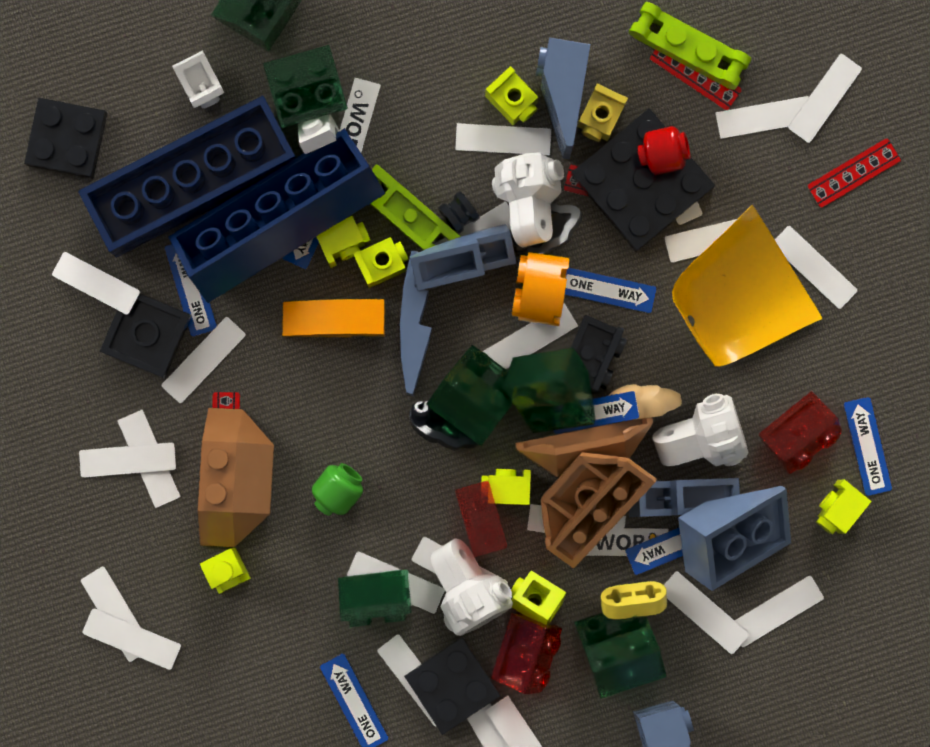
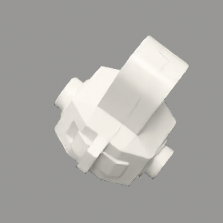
[492,152,564,248]
[652,394,748,466]
[430,538,513,636]

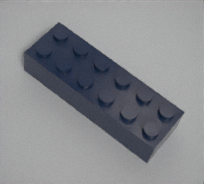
[78,96,296,258]
[168,128,386,303]

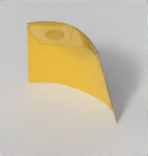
[672,205,822,366]

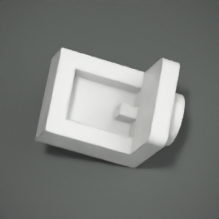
[172,50,224,108]
[298,110,340,154]

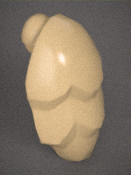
[608,384,682,420]

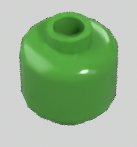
[312,463,363,516]

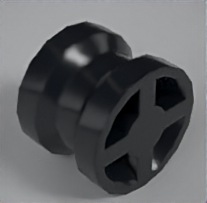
[438,191,480,234]

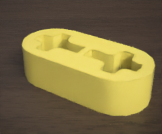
[601,581,667,619]

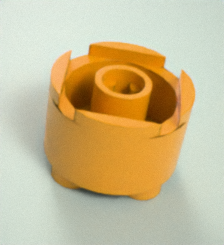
[512,252,569,326]

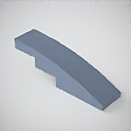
[400,250,432,397]

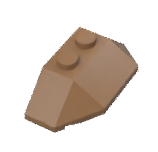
[198,408,274,547]
[515,417,653,478]
[541,452,656,568]

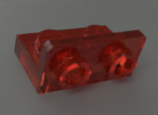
[759,391,842,474]
[455,481,507,557]
[491,613,562,694]

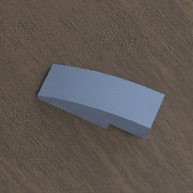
[410,224,516,291]
[629,478,740,517]

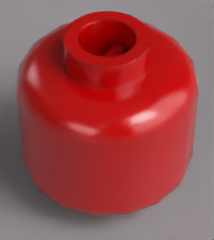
[638,126,691,175]

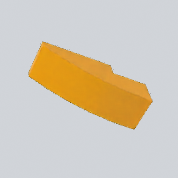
[282,299,385,337]

